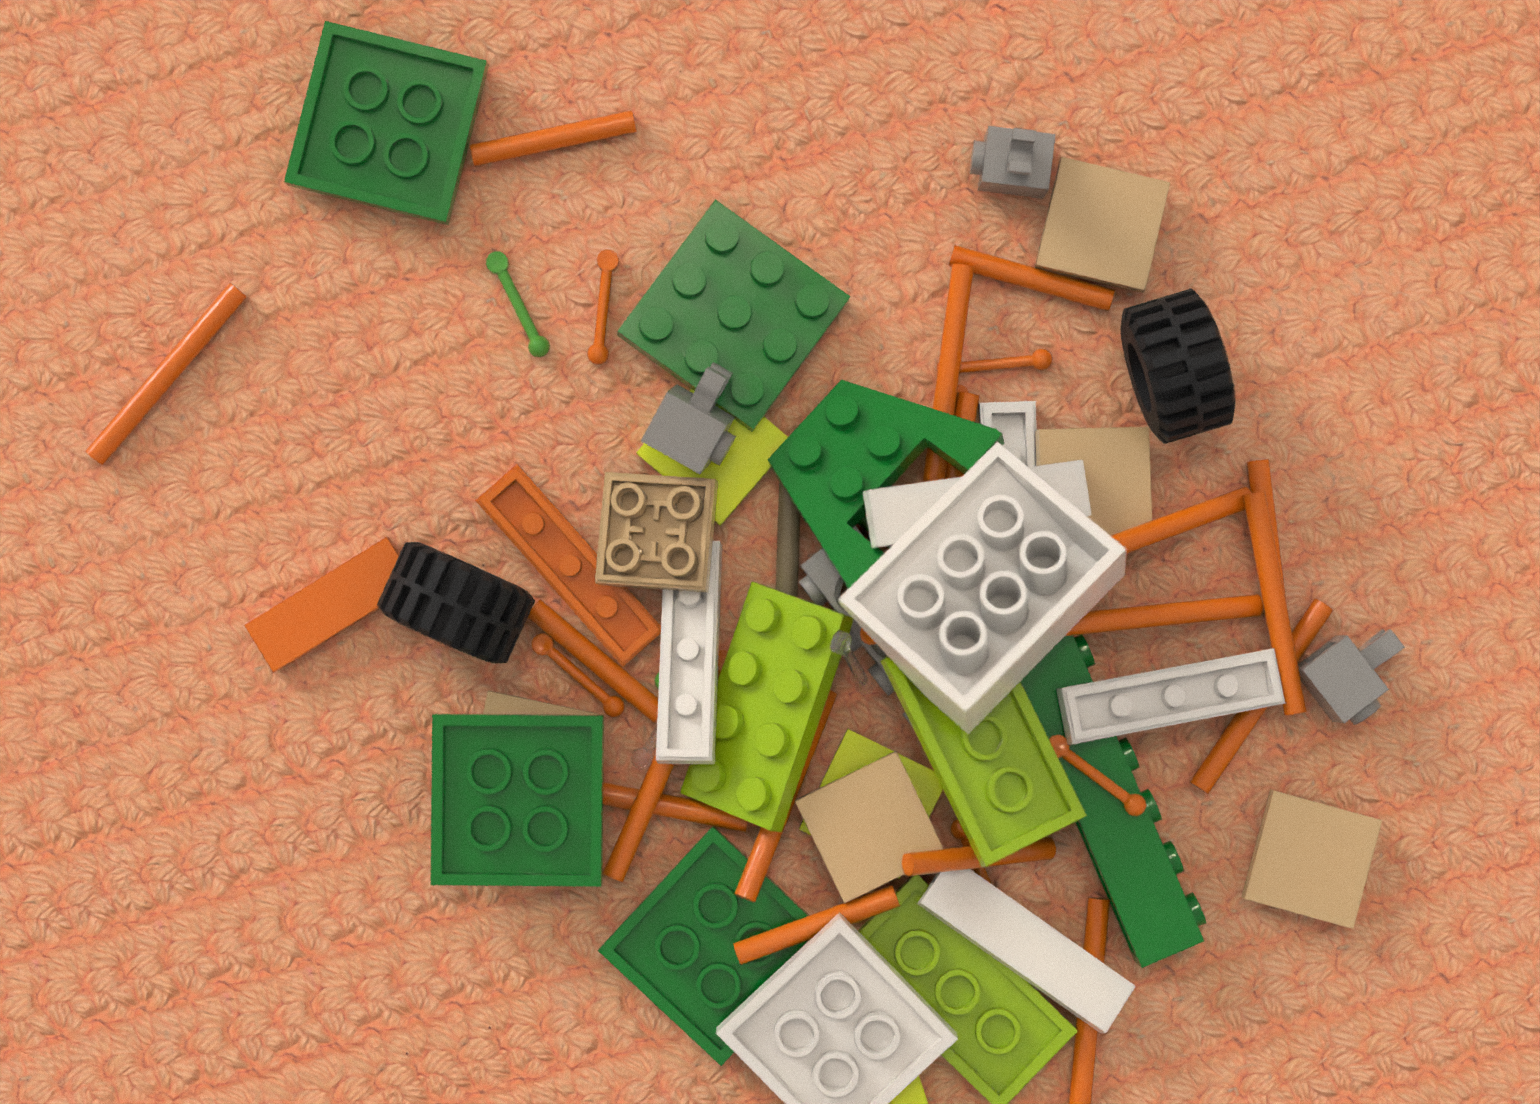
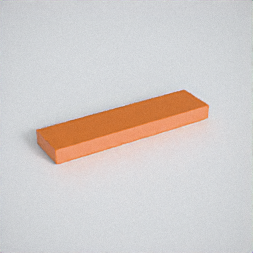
[475,464,661,667]

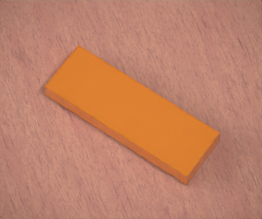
[244,537,400,673]

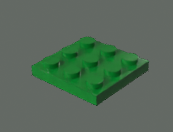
[284,21,489,225]
[617,199,851,432]
[430,714,604,887]
[598,826,809,1066]

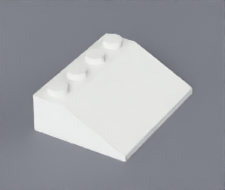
[838,442,1126,734]

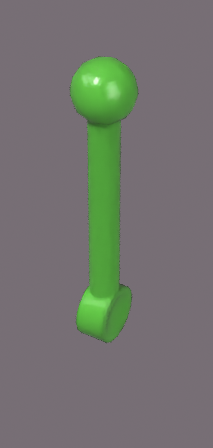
[486,251,550,358]

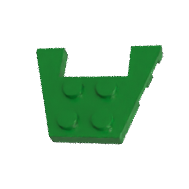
[767,380,1004,589]

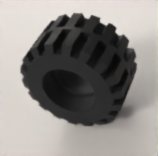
[1120,289,1235,444]
[377,542,535,664]

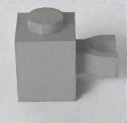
[970,126,1056,199]
[641,362,736,474]
[1298,629,1405,725]

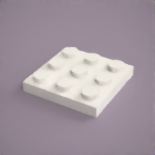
[716,912,958,1104]

